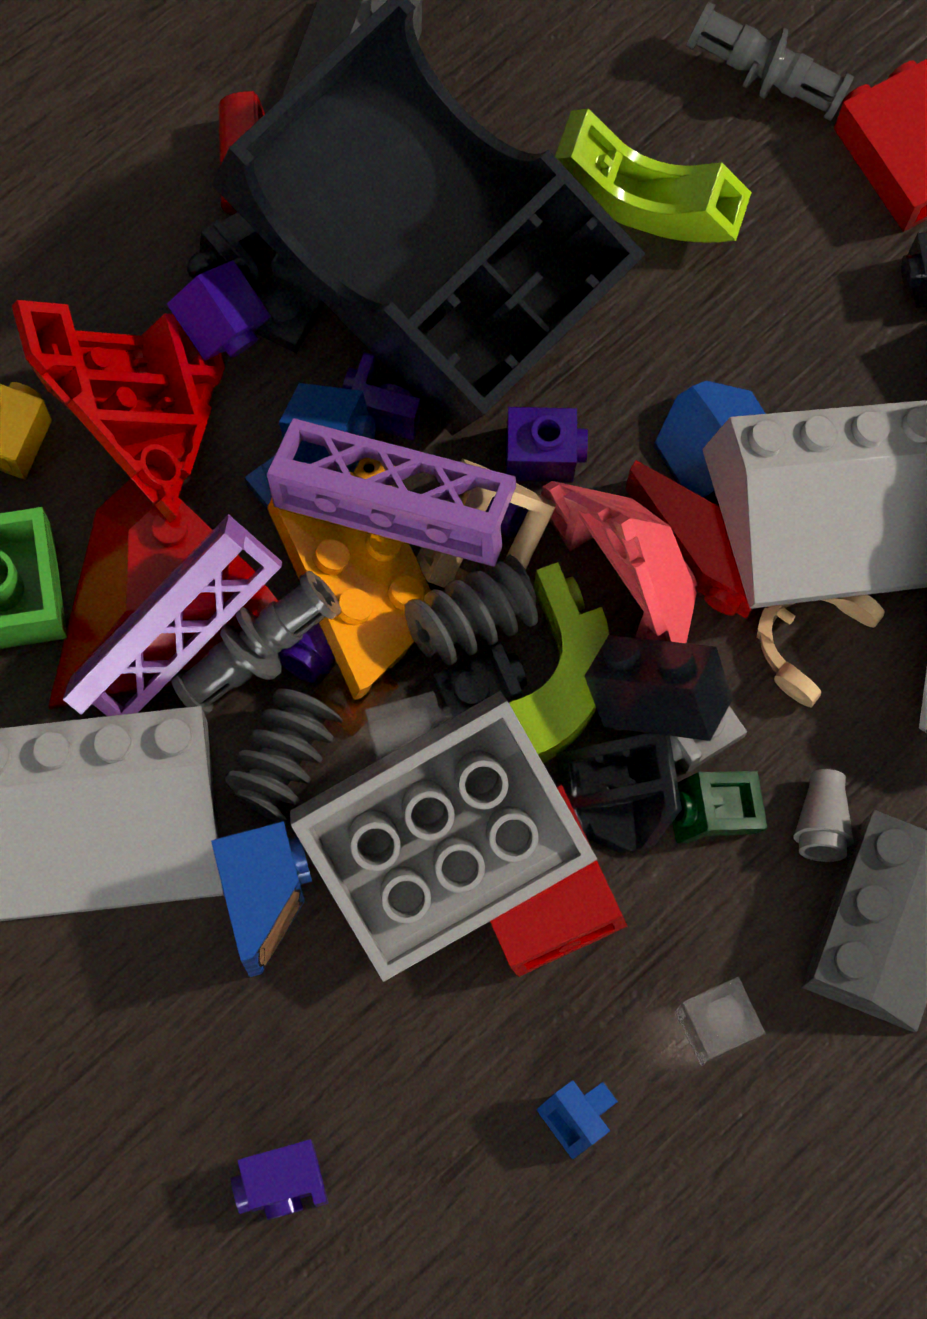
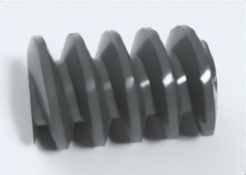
[405,554,538,666]
[225,688,343,824]

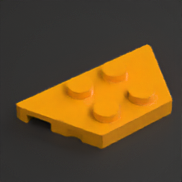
[267,498,431,700]

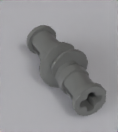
[686,1,854,121]
[171,571,341,716]

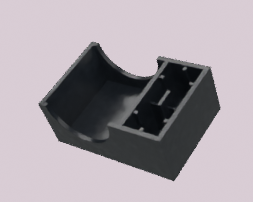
[212,0,645,436]

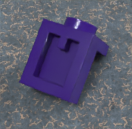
[342,352,420,441]

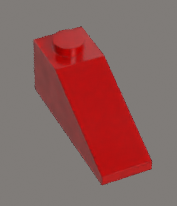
[625,460,753,619]

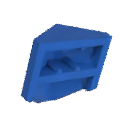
[654,381,766,500]

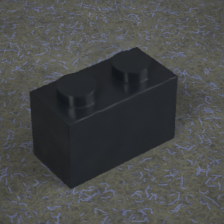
[584,635,733,741]

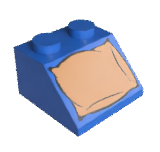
[211,821,312,977]

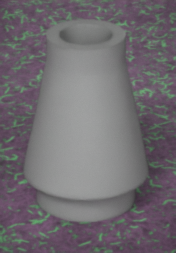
[794,769,854,862]

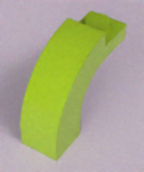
[555,108,752,243]
[509,562,609,763]

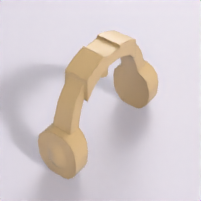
[757,595,885,708]

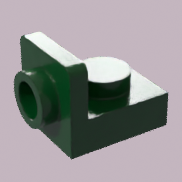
[672,771,768,843]

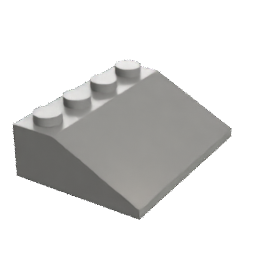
[702,400,927,608]
[290,691,597,982]
[0,706,224,921]

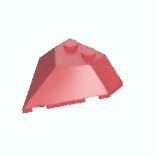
[541,481,697,643]

